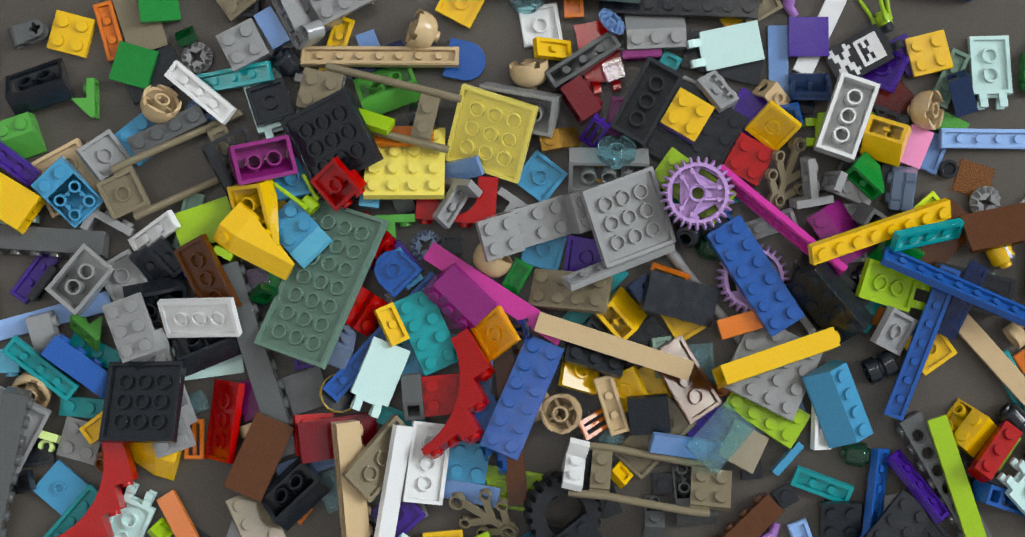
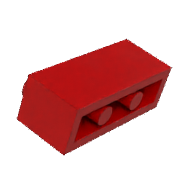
[966,420,1023,483]

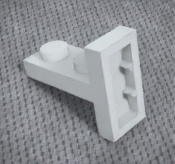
[561,437,590,492]

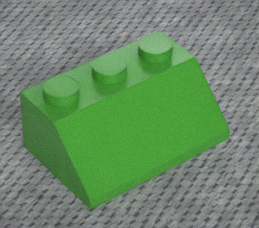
[353,67,421,114]
[0,112,47,168]

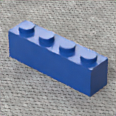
[40,333,108,399]

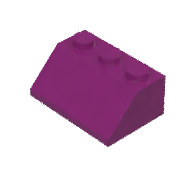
[227,134,298,186]
[806,199,873,265]
[422,263,497,330]

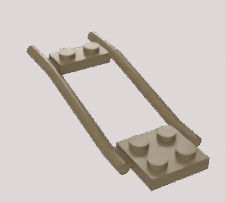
[295,62,462,154]
[96,108,243,221]
[568,442,732,517]

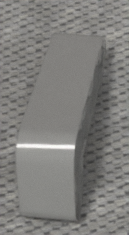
[271,0,325,50]

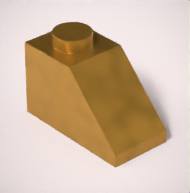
[538,127,580,154]

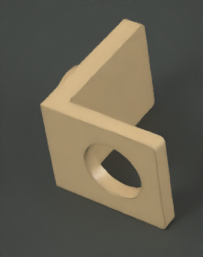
[751,79,791,105]

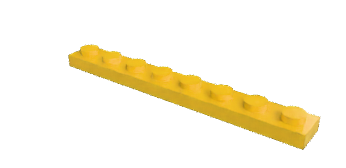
[808,198,951,265]

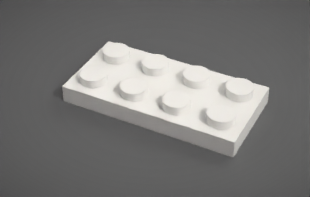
[157,297,243,338]
[402,420,450,506]

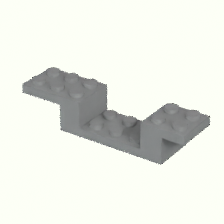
[216,0,376,72]
[475,190,592,262]
[101,292,198,459]

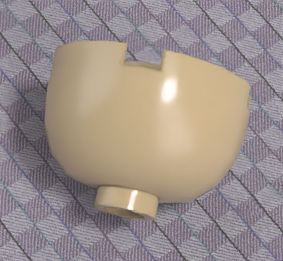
[405,9,440,49]
[509,58,549,90]
[140,84,182,124]
[907,90,944,130]
[473,243,513,278]
[12,372,52,408]
[541,393,582,434]

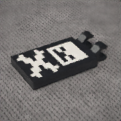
[825,21,905,79]

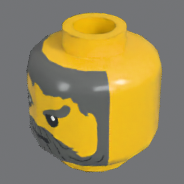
[985,246,1016,269]

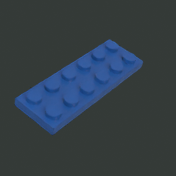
[705,214,805,338]
[480,334,565,461]

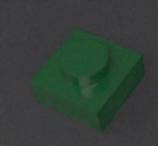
[175,25,198,47]
[249,283,278,305]

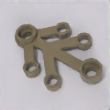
[764,136,806,210]
[449,488,519,537]

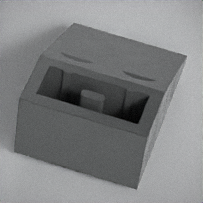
[670,463,718,527]

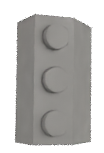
[624,15,687,52]

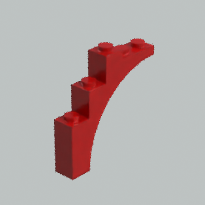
[421,328,496,459]
[57,442,139,537]

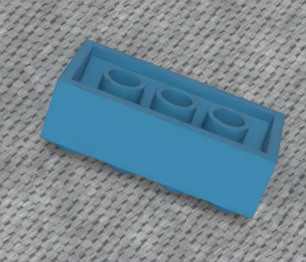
[801,359,874,448]

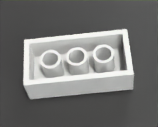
[813,71,881,163]

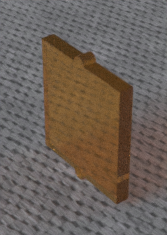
[952,159,995,196]

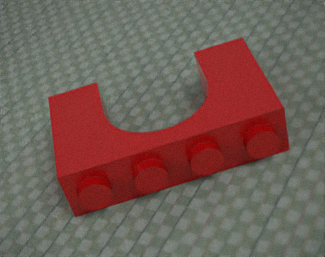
[415,176,498,228]

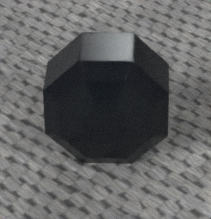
[938,159,959,179]

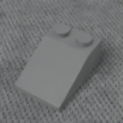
[45,243,115,315]

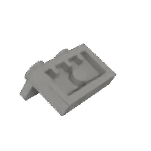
[695,70,739,113]

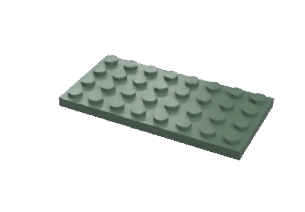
[254,199,389,370]

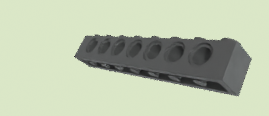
[895,410,993,537]

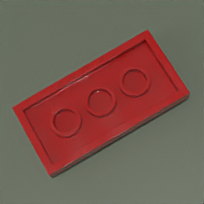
[204,379,245,464]

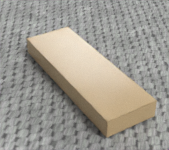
[593,375,630,436]

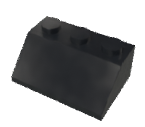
[5,57,73,116]
[123,275,187,328]
[172,337,242,377]
[261,456,332,531]

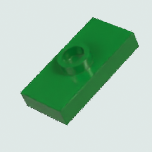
[501,257,534,296]

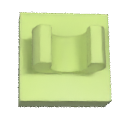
[38,430,61,452]

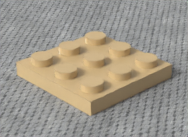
[31,138,99,219]

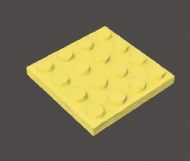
[445,83,539,184]
[363,128,446,199]

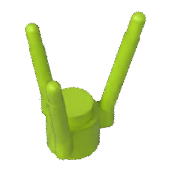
[858,0,893,28]
[273,173,321,215]

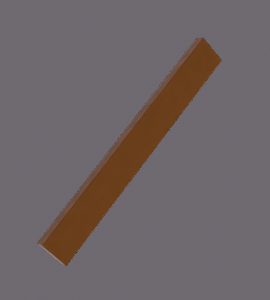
[494,347,528,506]

